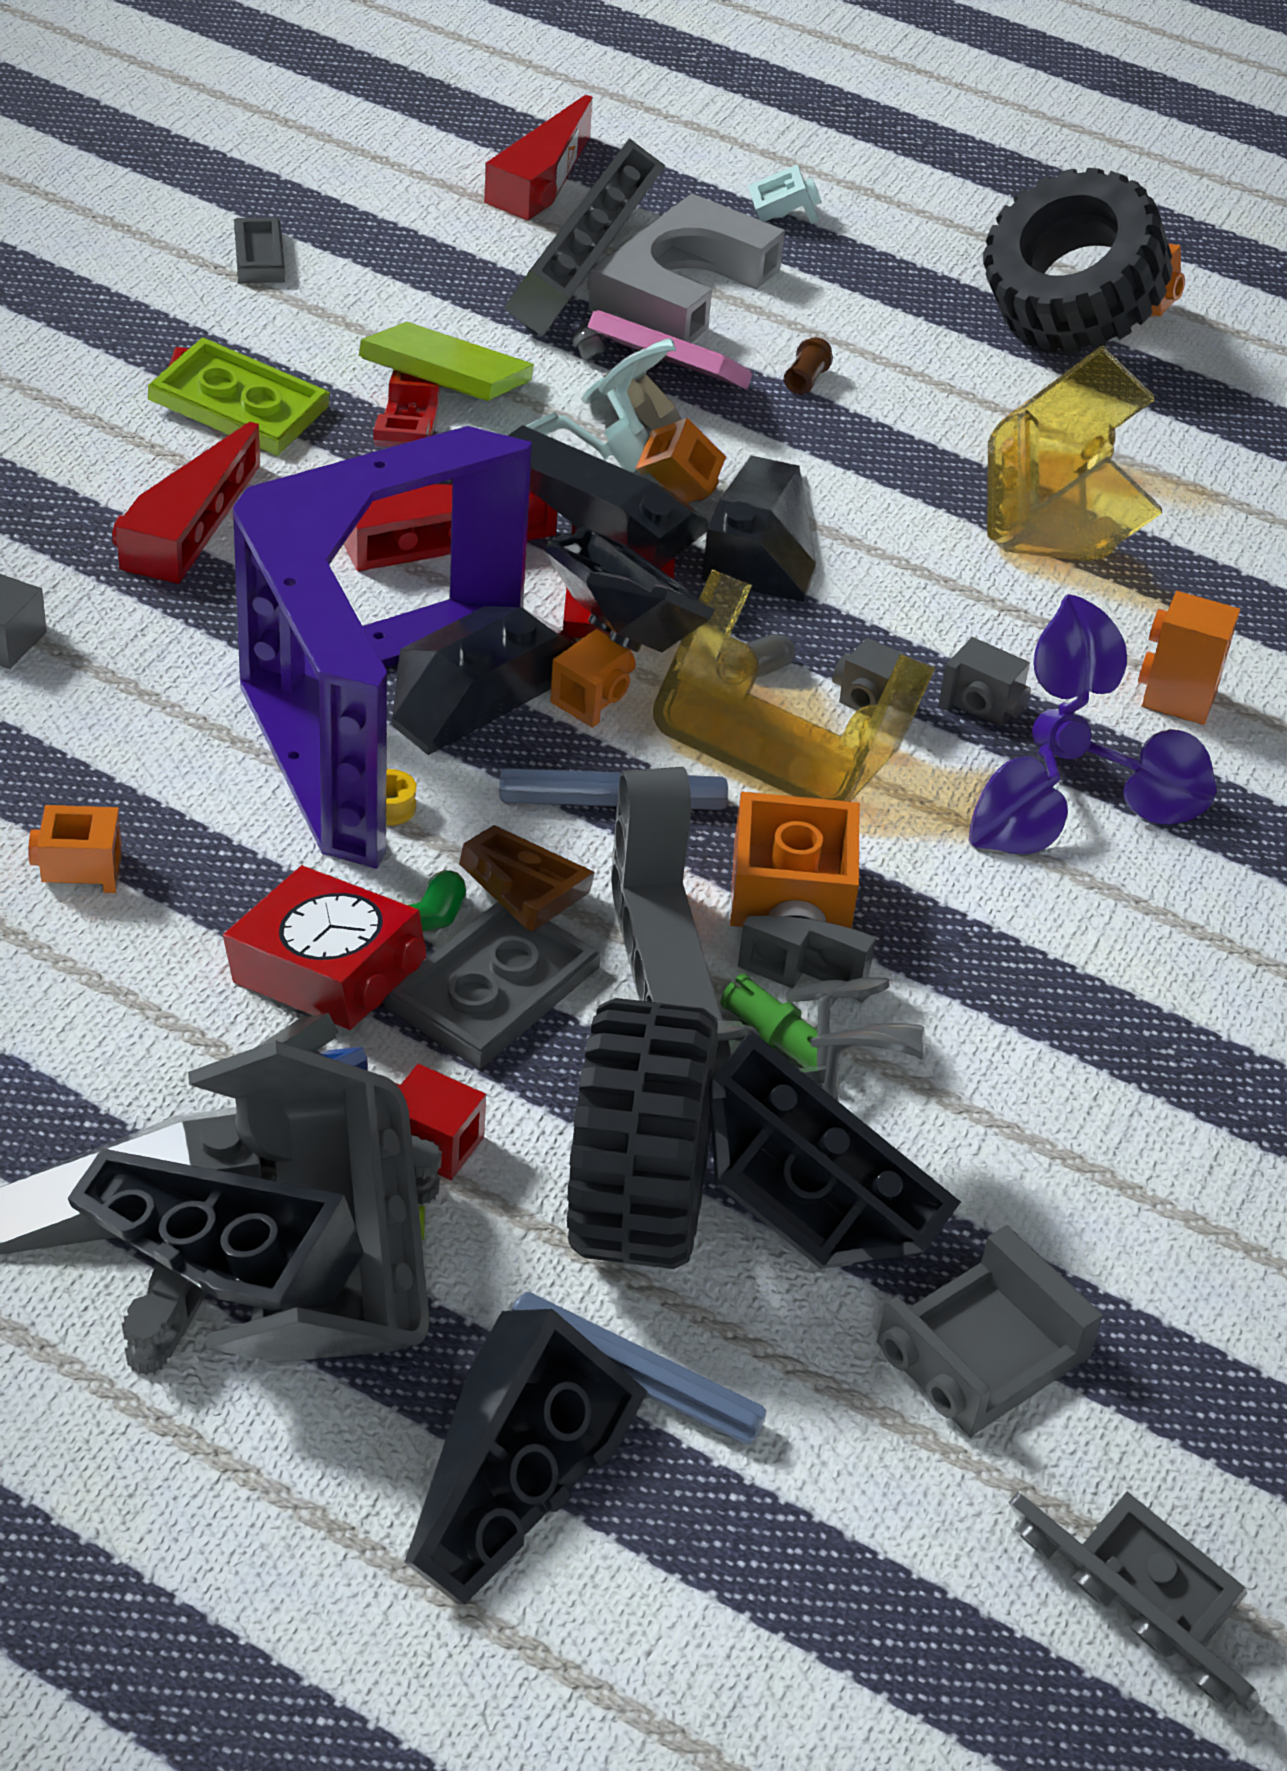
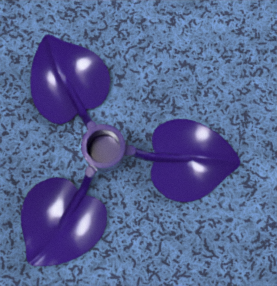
[969,594,1217,854]

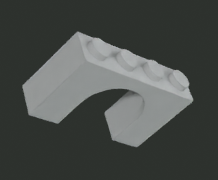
[587,193,785,343]

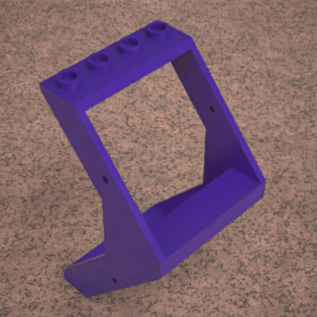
[233,426,532,869]

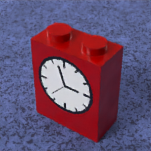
[223,865,427,1031]

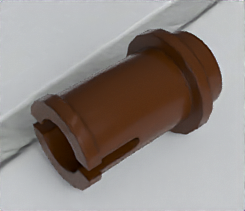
[783,337,833,395]

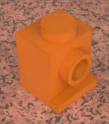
[636,418,727,503]
[550,629,636,728]
[28,805,122,893]

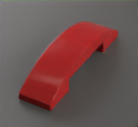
[373,369,442,448]

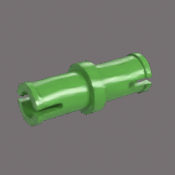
[720,973,818,1068]

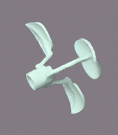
[526,338,676,474]

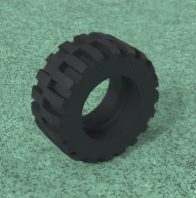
[983,168,1173,353]
[567,998,718,1269]

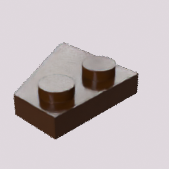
[459,825,595,931]

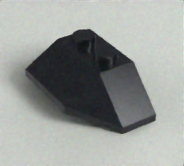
[544,526,715,653]
[392,606,577,755]
[709,1031,961,1269]

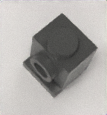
[938,637,1031,727]
[832,638,925,734]

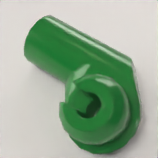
[409,870,466,932]

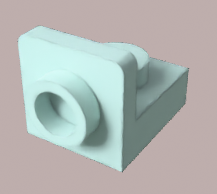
[748,164,822,225]

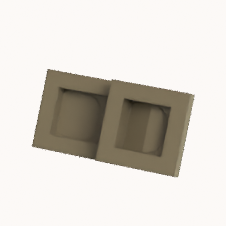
[604,373,682,430]

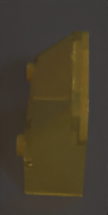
[987,345,1162,561]
[653,569,935,802]

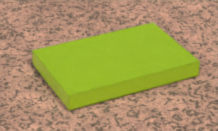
[358,321,535,401]
[148,337,330,456]

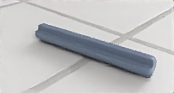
[499,768,728,811]
[511,1292,766,1445]

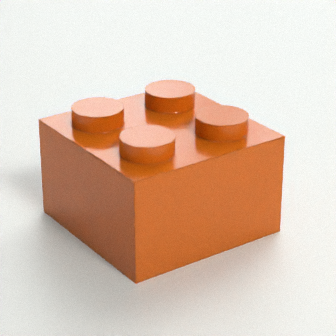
[730,791,860,929]

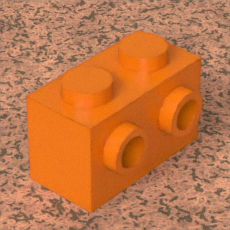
[1138,590,1241,725]

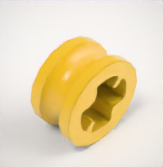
[386,769,417,826]

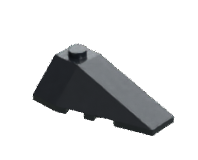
[508,425,710,569]
[702,455,816,602]
[67,1148,364,1312]
[404,1309,648,1605]

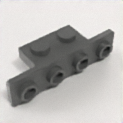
[1008,1491,1260,1713]

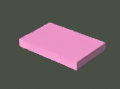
[588,310,753,390]

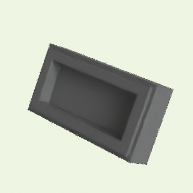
[234,218,285,283]

